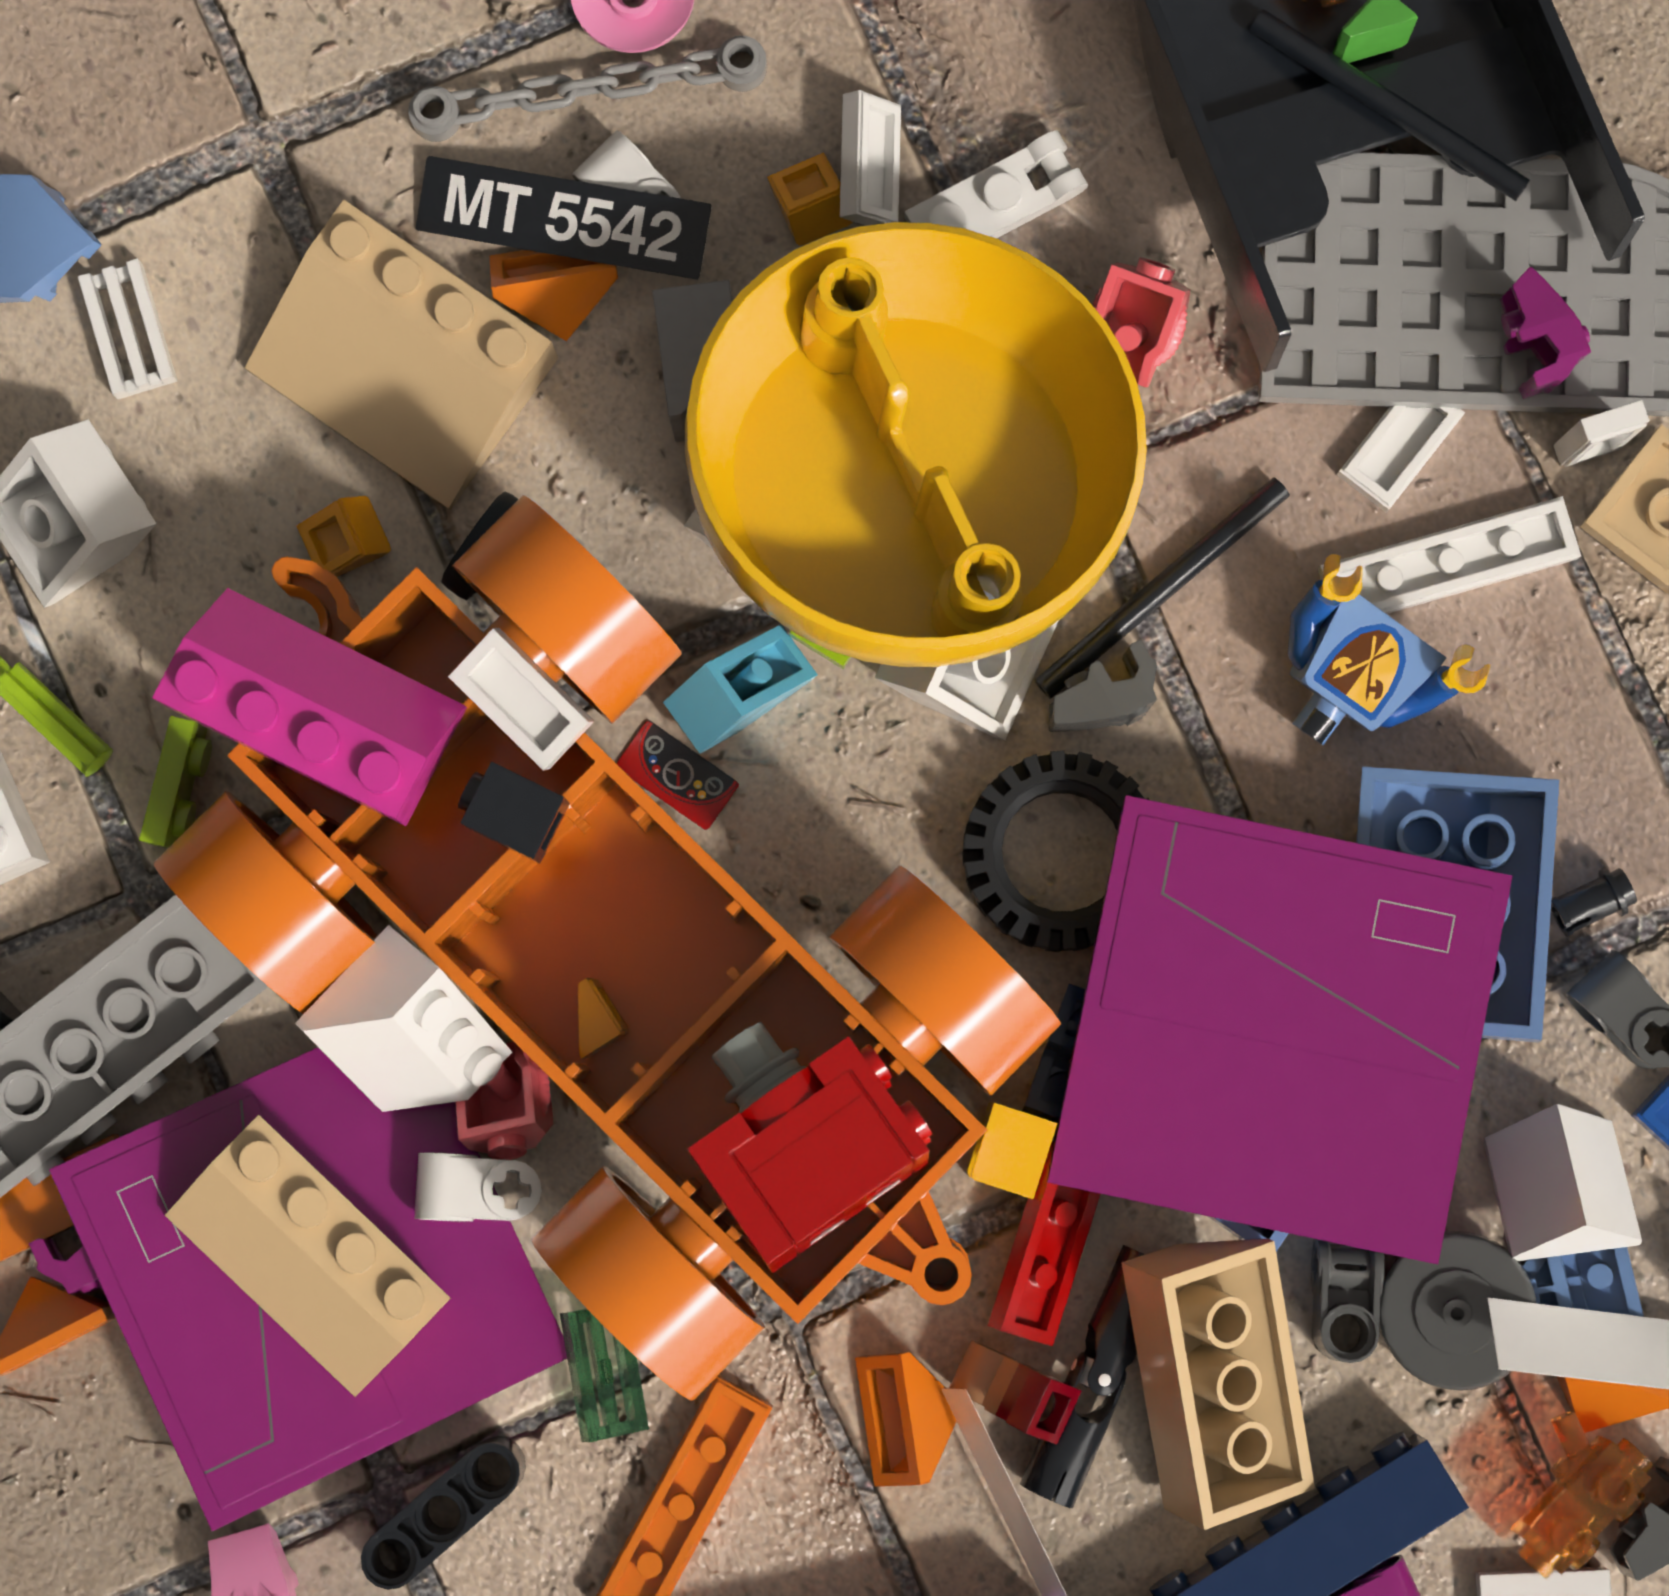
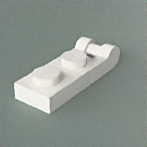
[904,130,1088,239]

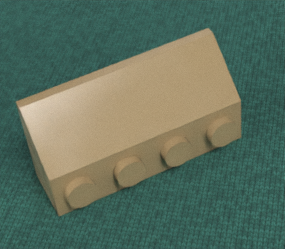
[165,1115,450,1397]
[1122,1238,1315,1530]

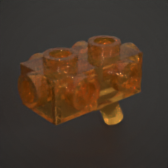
[1510,1411,1653,1580]

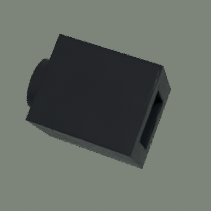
[458,761,570,864]

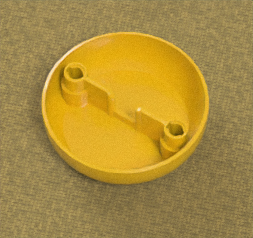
[685,222,1147,667]

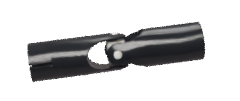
[1020,1245,1146,1509]

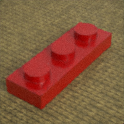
[987,1141,1101,1346]

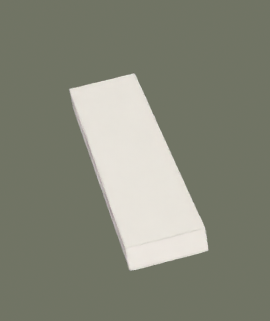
[1318,496,1581,614]

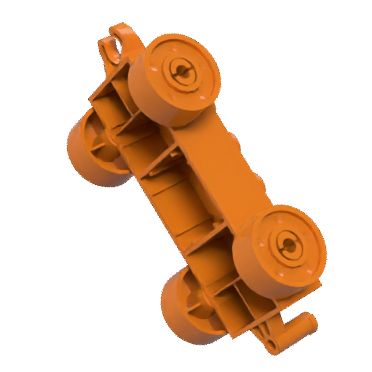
[154,495,1061,1401]

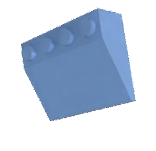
[1357,767,1560,1043]

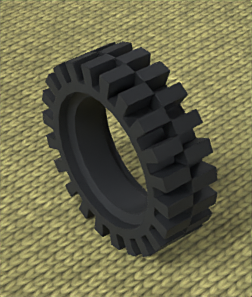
[962,750,1150,952]

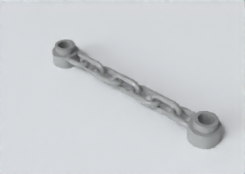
[408,36,767,142]

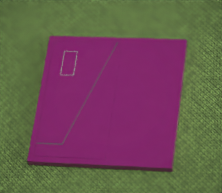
[1046,795,1513,1265]
[49,1047,572,1531]

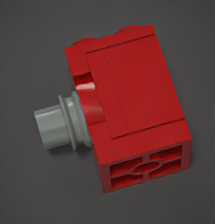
[687,1022,932,1273]

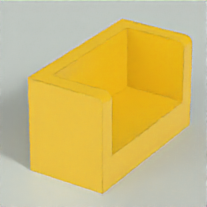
[967,1103,1057,1199]

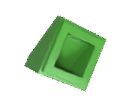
[1333,0,1418,63]

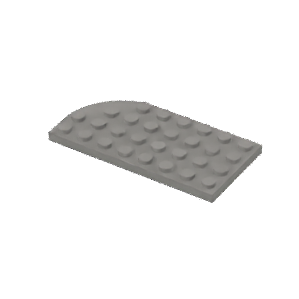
[1258,153,1669,417]

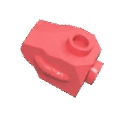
[1092,257,1191,388]
[456,1041,554,1160]

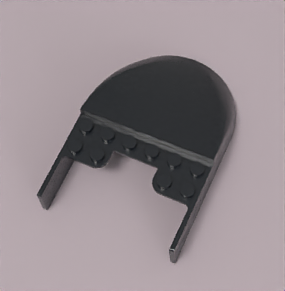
[1134,0,1645,373]

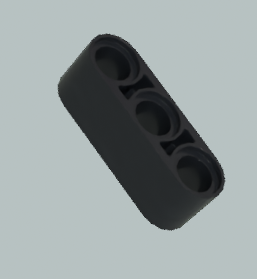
[360,1436,526,1590]

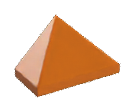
[489,250,618,342]
[0,1276,116,1377]
[855,1352,957,1487]
[1556,1376,1669,1434]

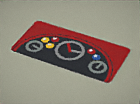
[616,721,739,830]

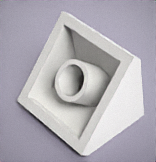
[1484,1104,1642,1261]

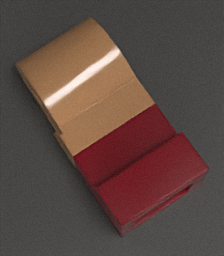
[949,1340,1082,1444]

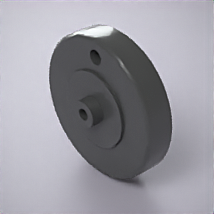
[1380,1231,1537,1391]

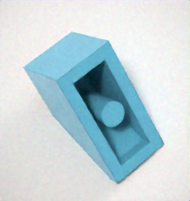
[663,624,818,754]

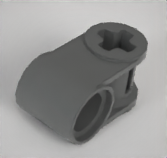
[1566,950,1669,1069]
[1311,1239,1384,1363]

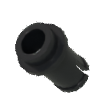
[1551,868,1637,937]

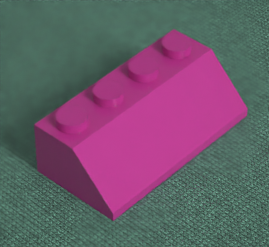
[152,588,467,826]

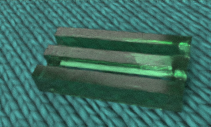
[560,1308,649,1443]

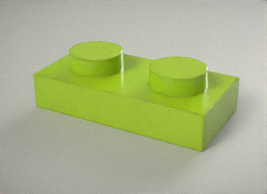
[139,716,212,849]

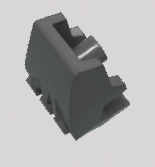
[1049,639,1157,732]
[1609,1456,1669,1581]

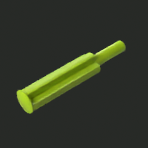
[0,656,113,777]

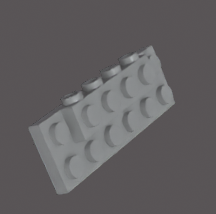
[0,895,268,1198]

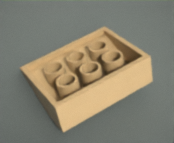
[244,200,558,510]

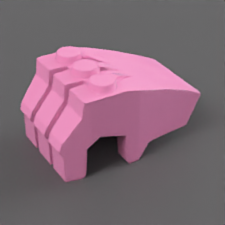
[208,1523,299,1596]

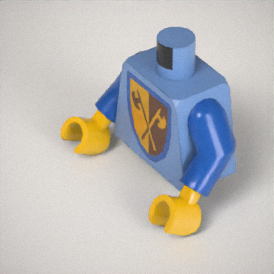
[1288,554,1491,745]

